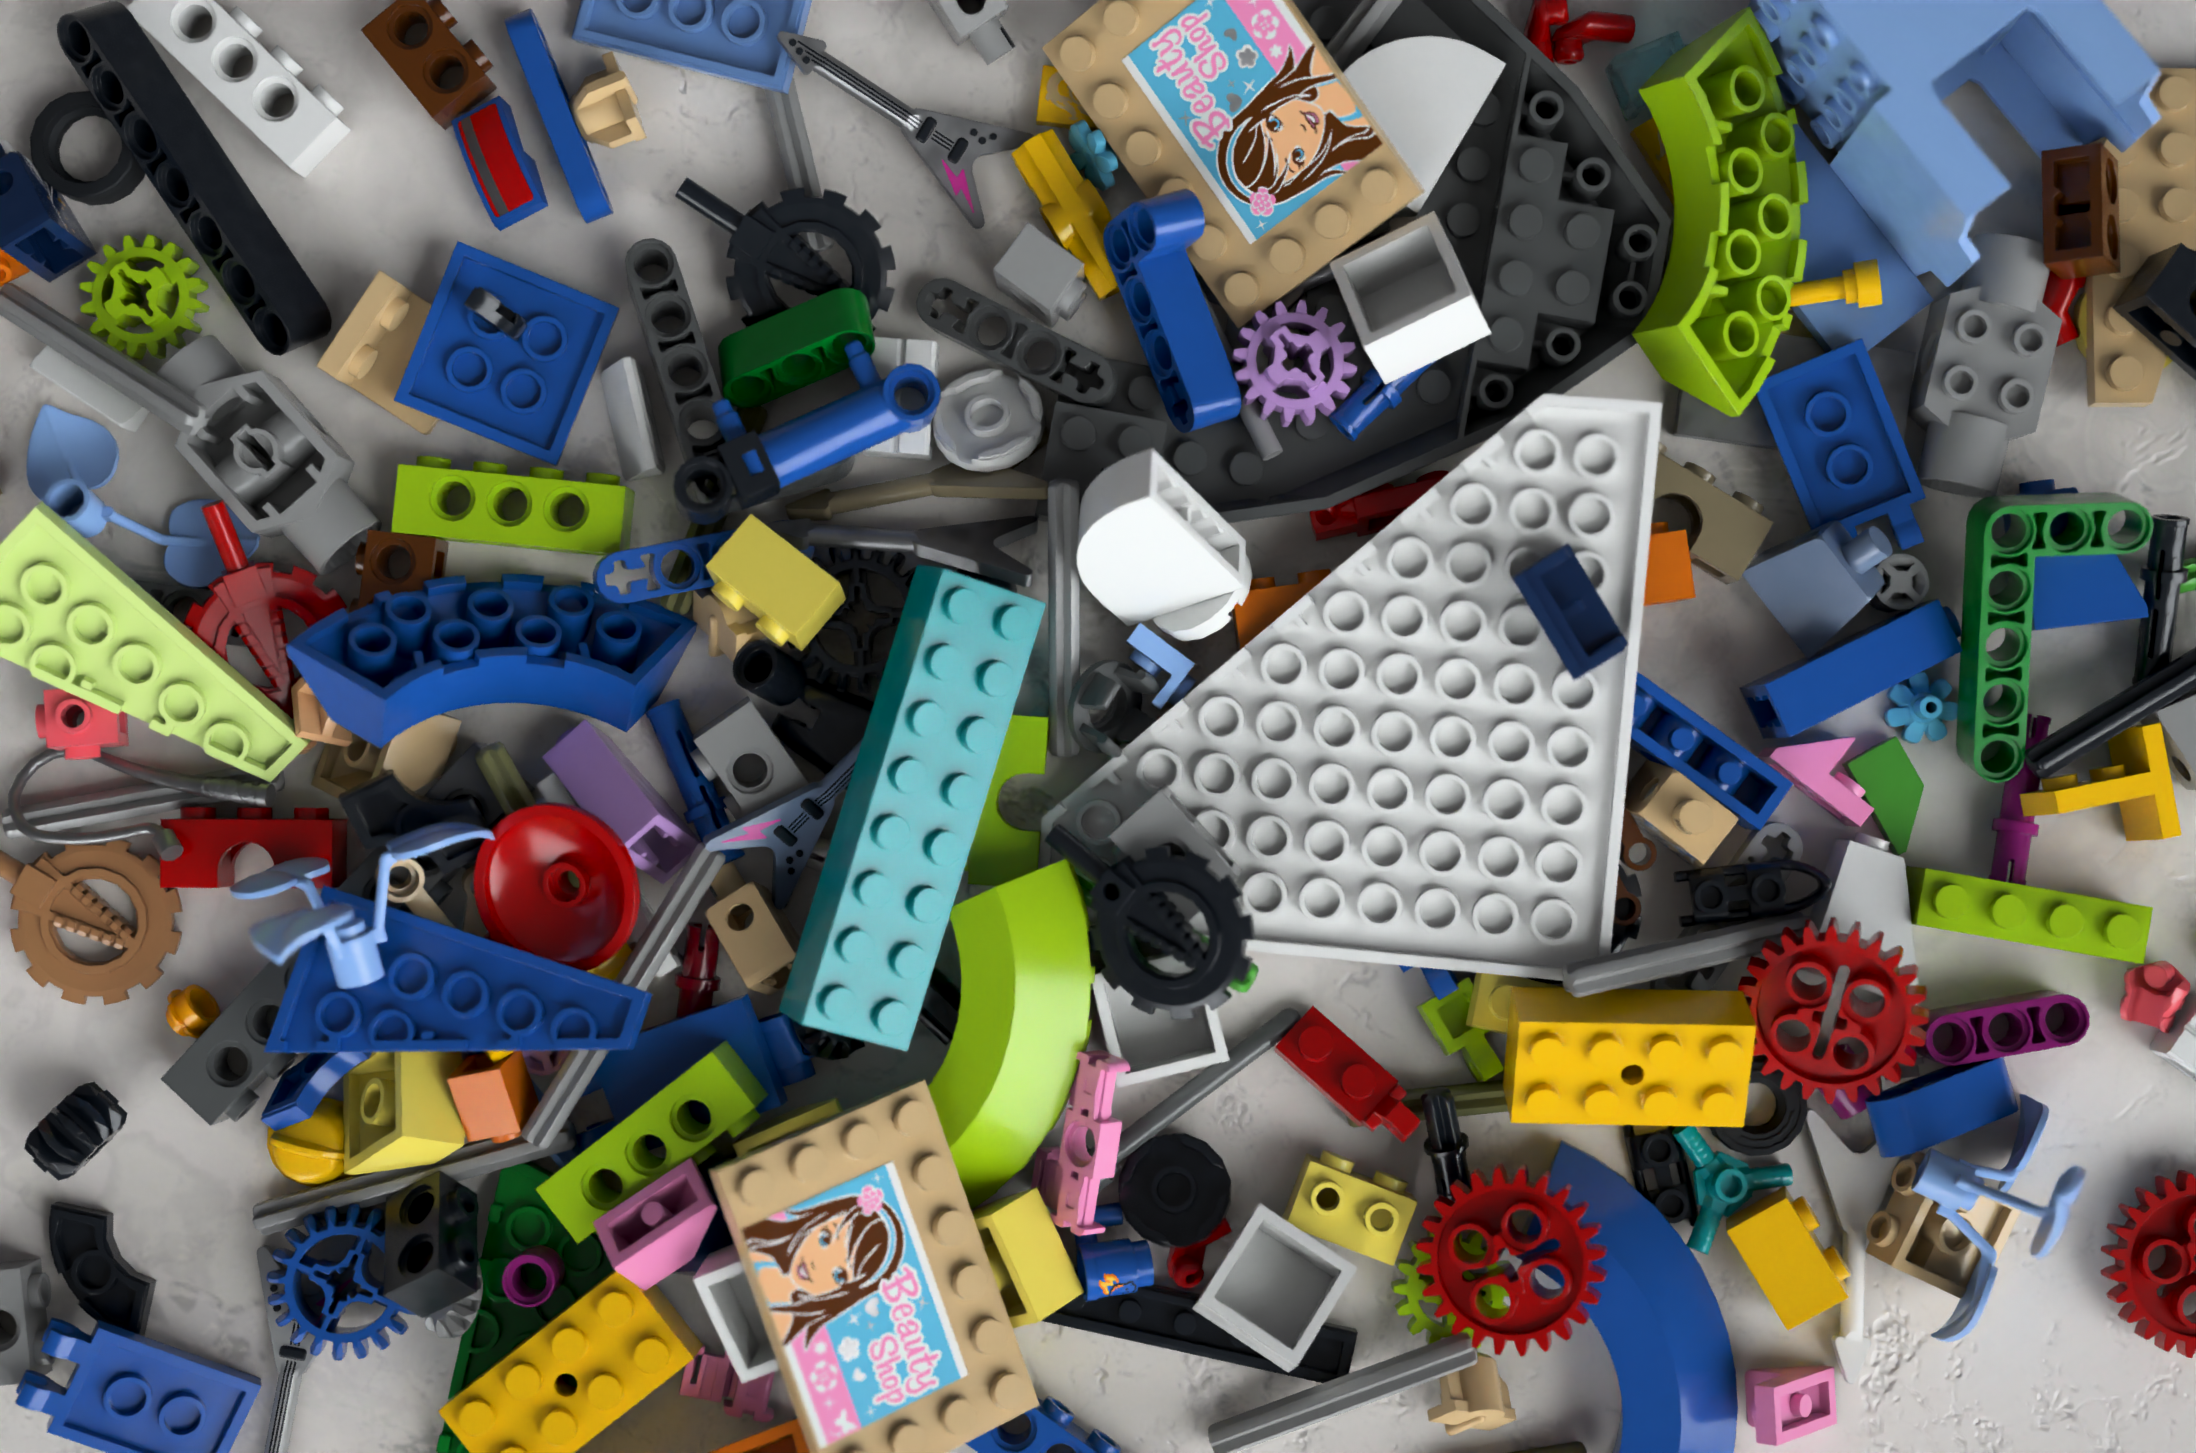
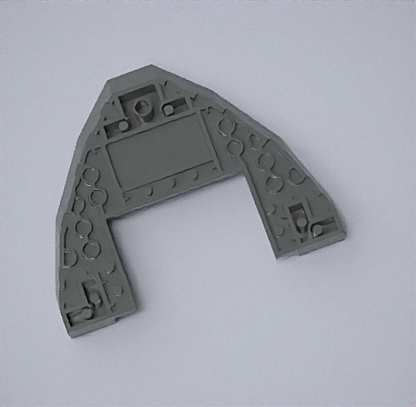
[1035,0,1671,523]

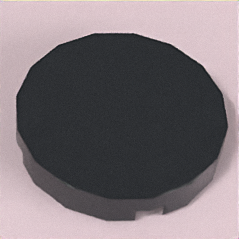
[1118,1133,1231,1248]

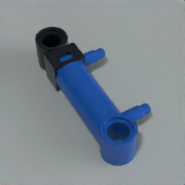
[673,340,941,525]

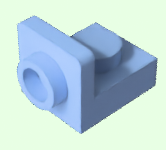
[1126,623,1196,710]

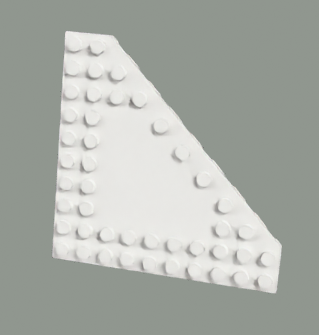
[1038,394,1663,981]

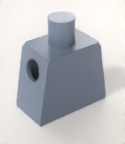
[1742,520,1893,659]

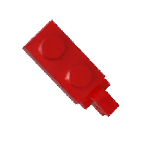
[1309,470,1449,541]
[1275,1006,1421,1143]

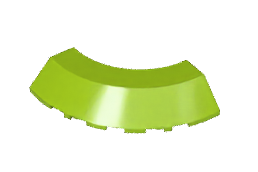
[1632,7,1808,417]
[928,859,1095,1210]

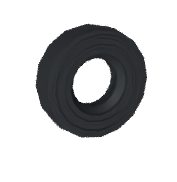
[1709,1054,1807,1156]

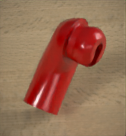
[1523,0,1569,63]
[1551,11,1636,65]
[2042,270,2086,347]
[1166,1217,1232,1288]

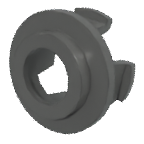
[1067,660,1161,758]

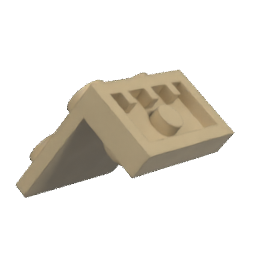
[316,270,440,435]

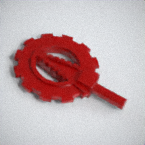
[184,500,348,719]

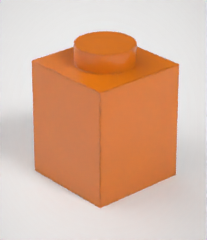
[447,1051,539,1143]

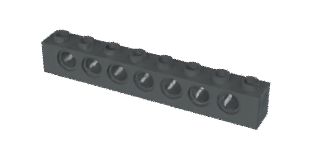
[161,742,535,1126]

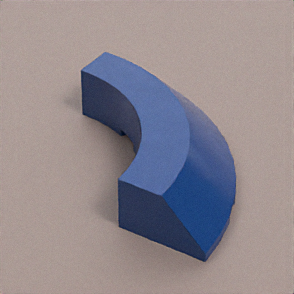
[287,574,697,749]
[1516,1140,1738,1453]

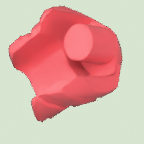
[2120,961,2190,1033]

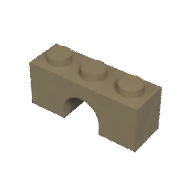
[1653,442,1774,585]

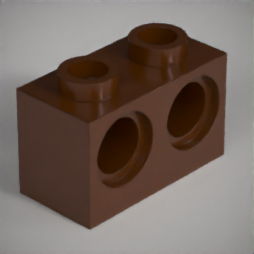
[361,0,497,130]
[2041,142,2121,280]
[349,529,449,613]

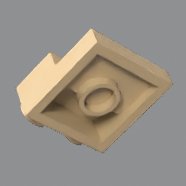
[1865,1151,2021,1299]

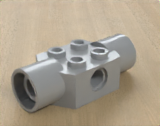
[1908,233,2062,498]
[156,335,382,575]

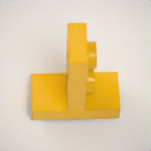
[2019,723,2182,841]

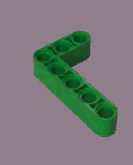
[1956,492,2153,783]

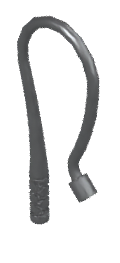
[8,748,276,861]

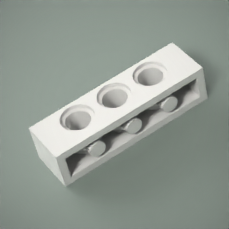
[127,0,351,178]

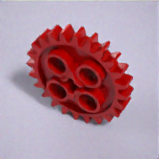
[1737,917,1930,1104]
[1416,1163,1607,1356]
[2100,1170,2196,1358]

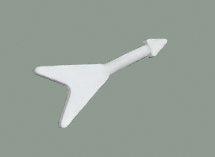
[1804,1108,1901,1384]

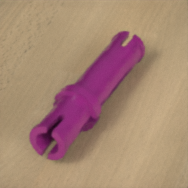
[1988,713,2052,885]

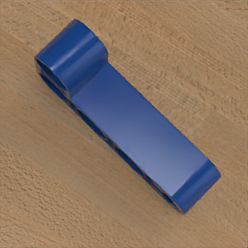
[1103,188,1242,433]

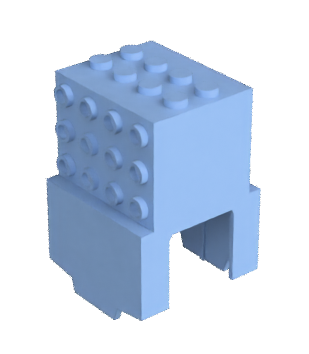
[1747,0,2162,287]

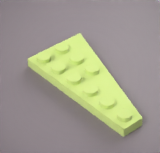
[0,501,311,782]

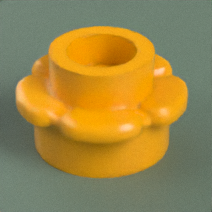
[166,984,220,1039]

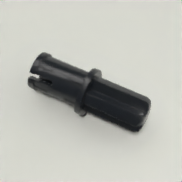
[1421,1087,1472,1201]

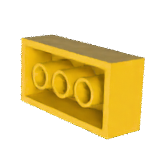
[1503,987,1756,1127]
[438,1269,703,1453]

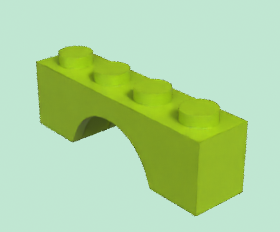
[1906,866,2153,964]

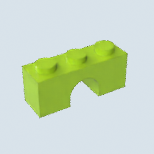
[964,715,1049,886]

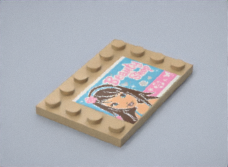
[1042,0,1426,329]
[709,1079,1039,1453]

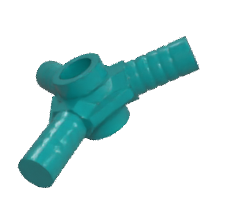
[1672,1126,1793,1255]

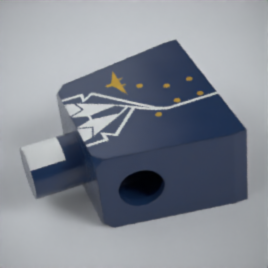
[0,140,97,283]

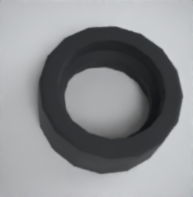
[30,91,145,206]

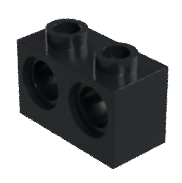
[384,1170,479,1318]

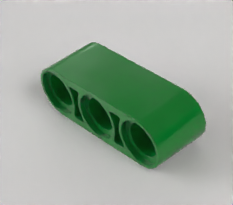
[718,288,875,408]

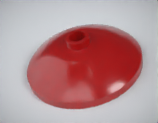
[474,802,640,972]

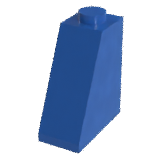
[2003,479,2149,631]

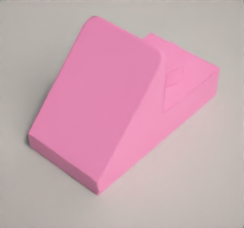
[1757,737,1874,827]
[1745,1366,1837,1446]

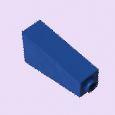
[1740,599,1963,739]

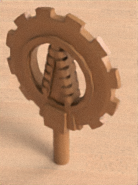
[0,840,183,1005]

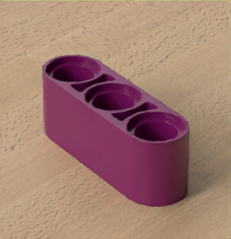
[1915,990,2090,1065]

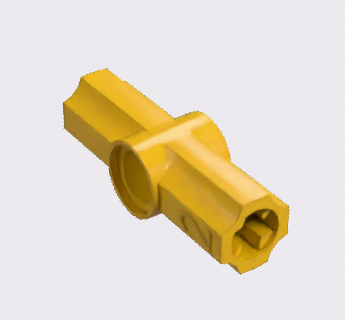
[1011,129,1120,301]

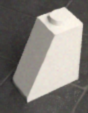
[1801,832,1919,997]

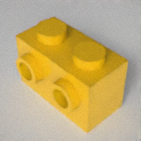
[1726,1186,1851,1331]

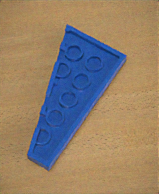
[264,885,653,1053]

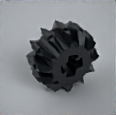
[24,1082,127,1180]

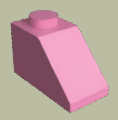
[593,1158,717,1291]

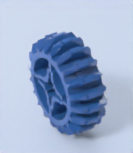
[267,1203,416,1361]

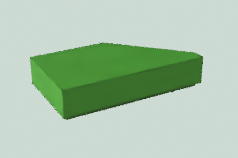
[1842,736,1924,855]

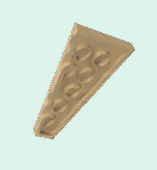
[2084,68,2196,407]

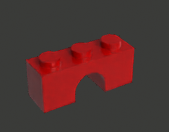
[160,807,347,888]

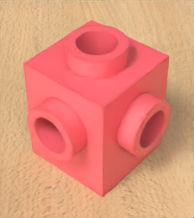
[35,689,129,760]

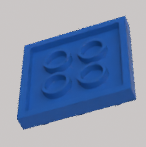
[394,241,620,466]

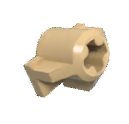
[569,51,647,149]
[693,586,767,662]
[1427,1353,1517,1436]

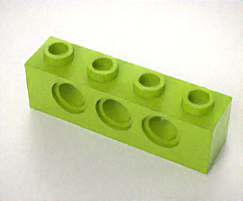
[391,456,635,556]
[535,1040,769,1244]

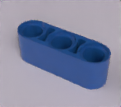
[1864,1057,2019,1158]

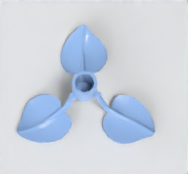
[26,404,260,589]
[230,822,495,988]
[1911,1094,2086,1342]

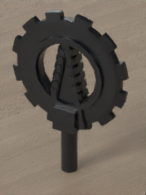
[675,177,896,332]
[1045,824,1255,1019]

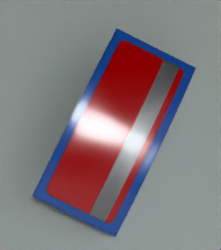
[451,96,548,231]

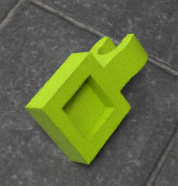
[1416,977,1504,1082]

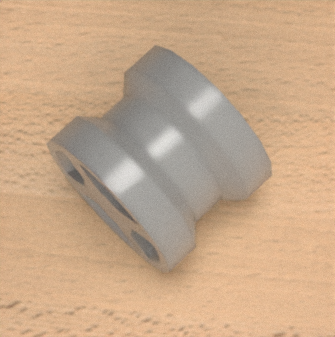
[1868,553,1930,613]

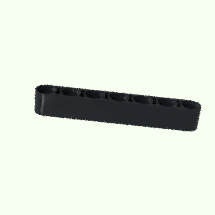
[57,1,332,356]

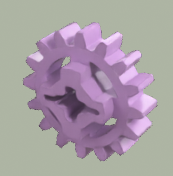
[1230,300,1357,427]

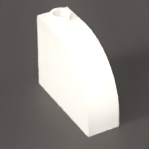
[1343,36,1506,218]
[1077,448,1246,627]

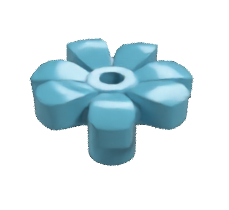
[1068,120,1118,191]
[1884,672,1958,744]

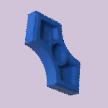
[261,1052,372,1131]

